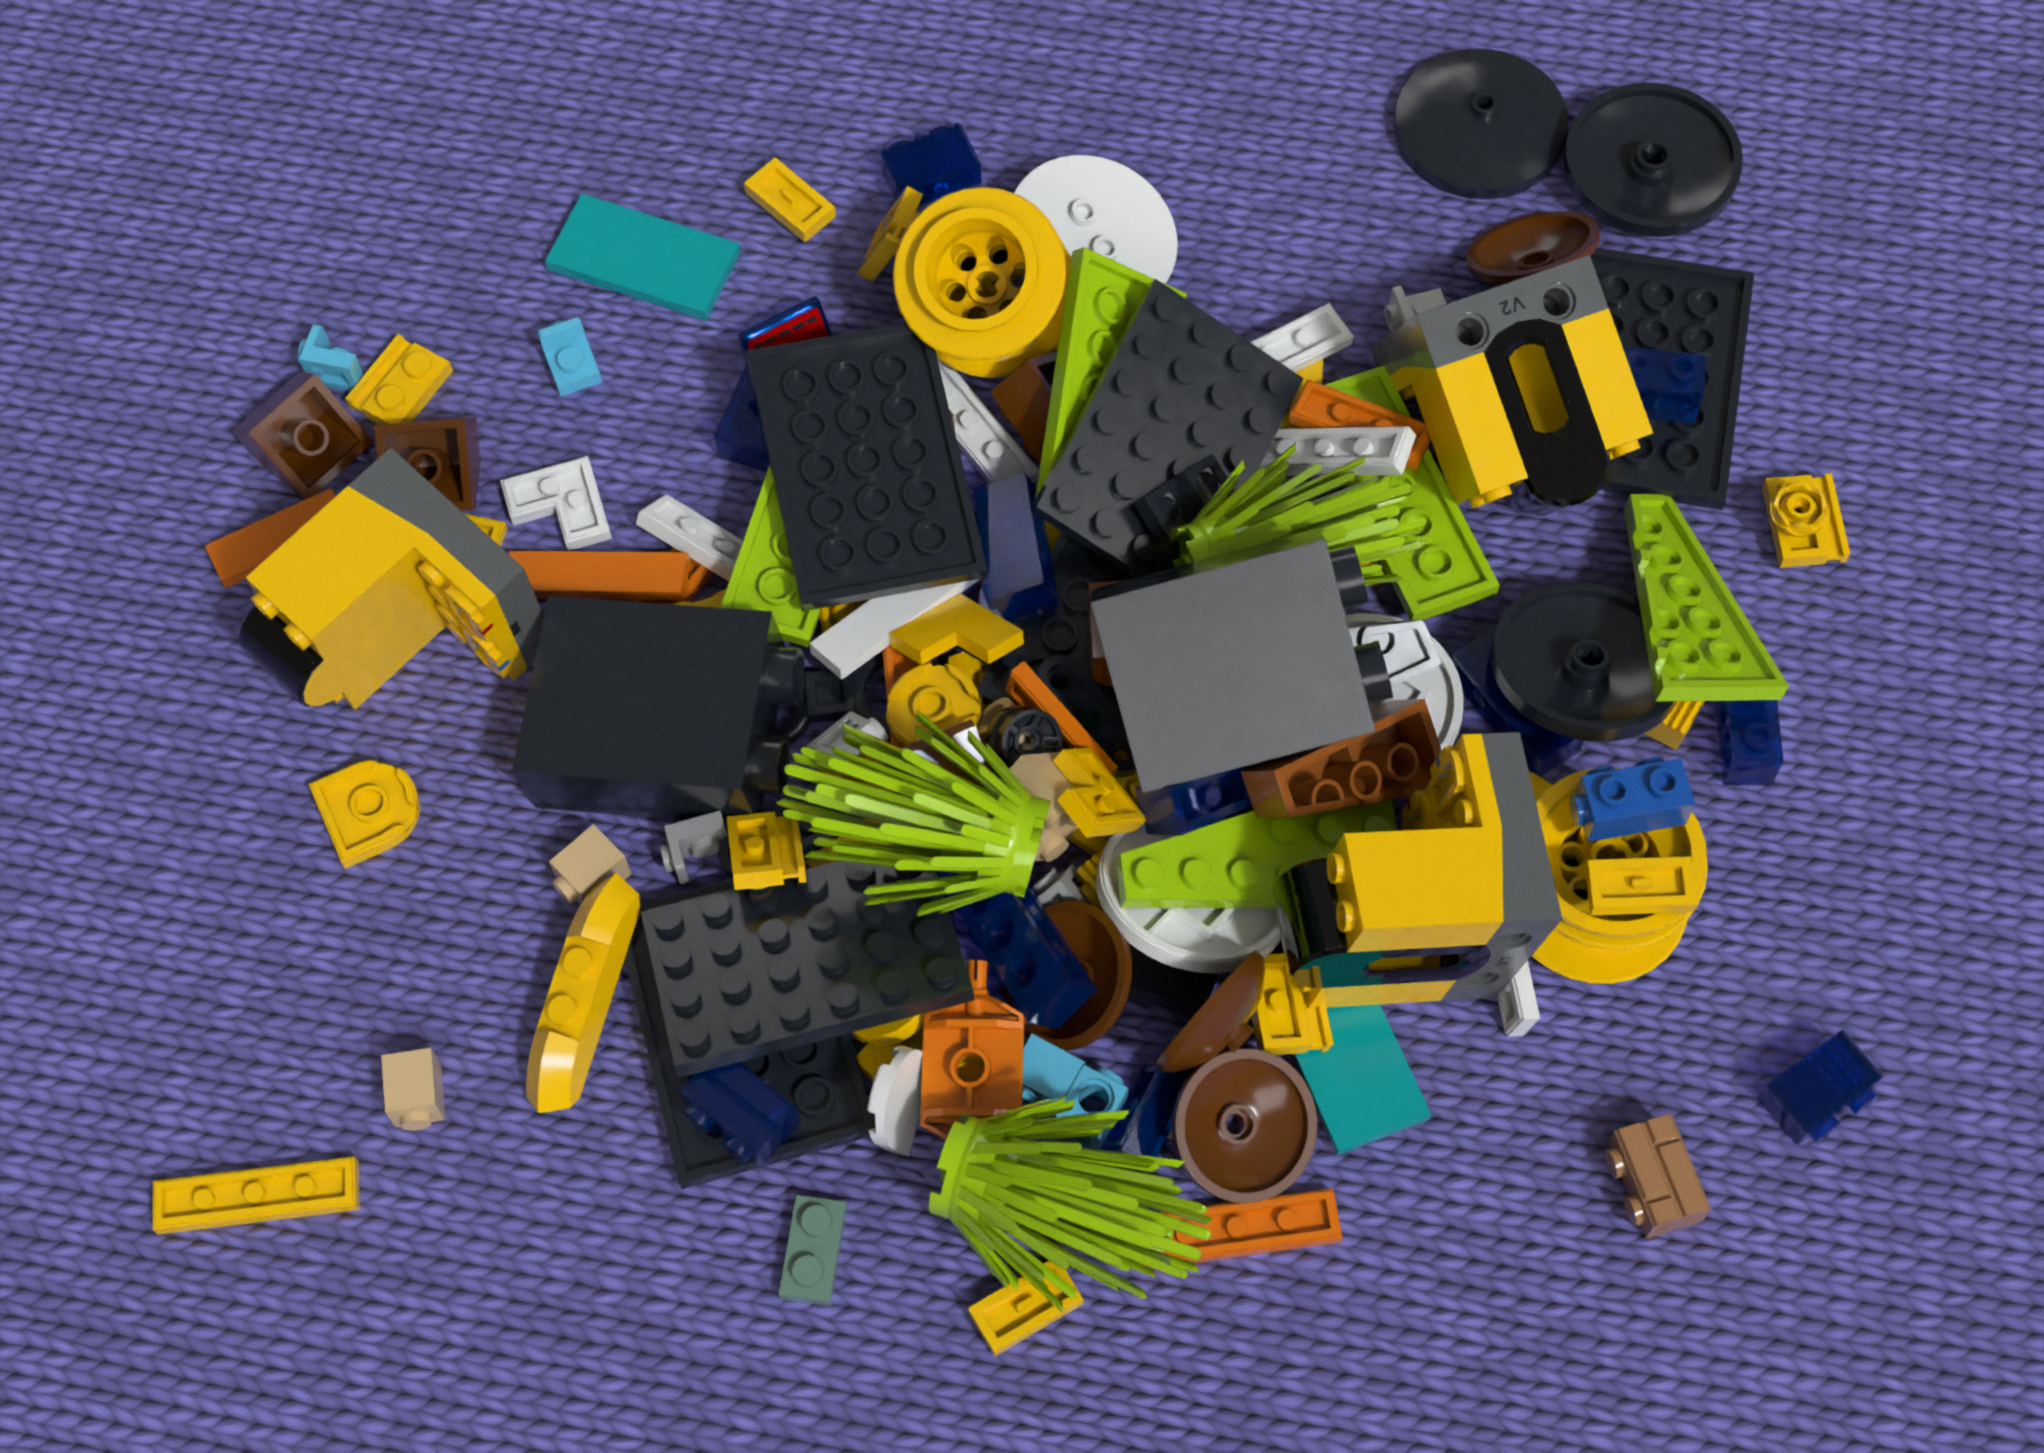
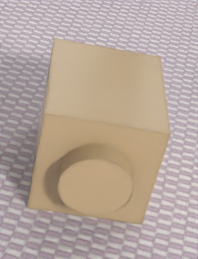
[549,824,632,904]
[381,1048,446,1131]

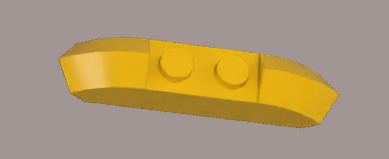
[526,872,640,1113]

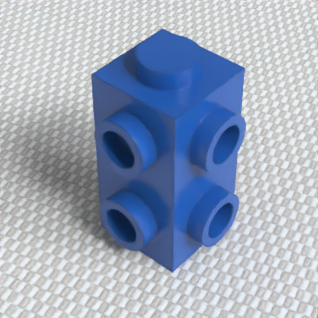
[1570,757,1695,842]

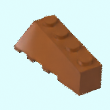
[1241,699,1442,818]

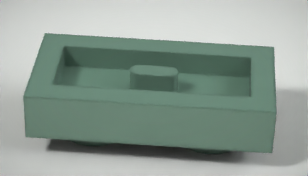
[779,1195,848,1306]

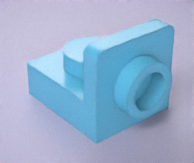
[538,317,603,397]
[298,324,364,392]

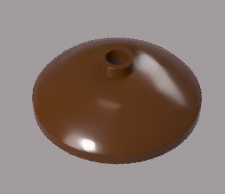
[1466,211,1601,286]
[1004,901,1132,1051]
[1155,950,1265,1072]
[1172,1048,1317,1203]

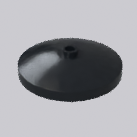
[1394,49,1568,199]
[1564,83,1743,237]
[1491,582,1677,742]

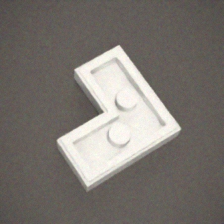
[500,456,612,551]

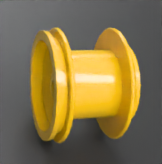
[893,187,1072,378]
[1532,767,1708,984]

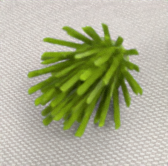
[1170,442,1427,586]
[776,710,1051,916]
[929,1096,1213,1313]

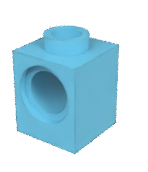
[1022,1034,1085,1116]
[1055,1065,1128,1150]

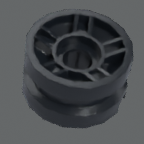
[985,706,1063,769]

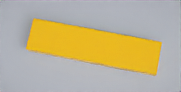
[153,1156,360,1235]

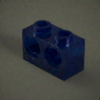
[1622,346,1706,423]
[1715,700,1784,785]

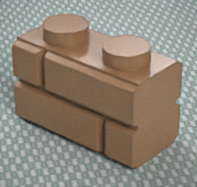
[1605,1114,1711,1238]

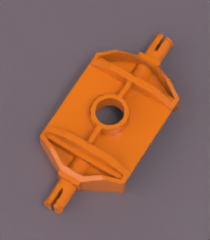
[920,960,1027,1141]

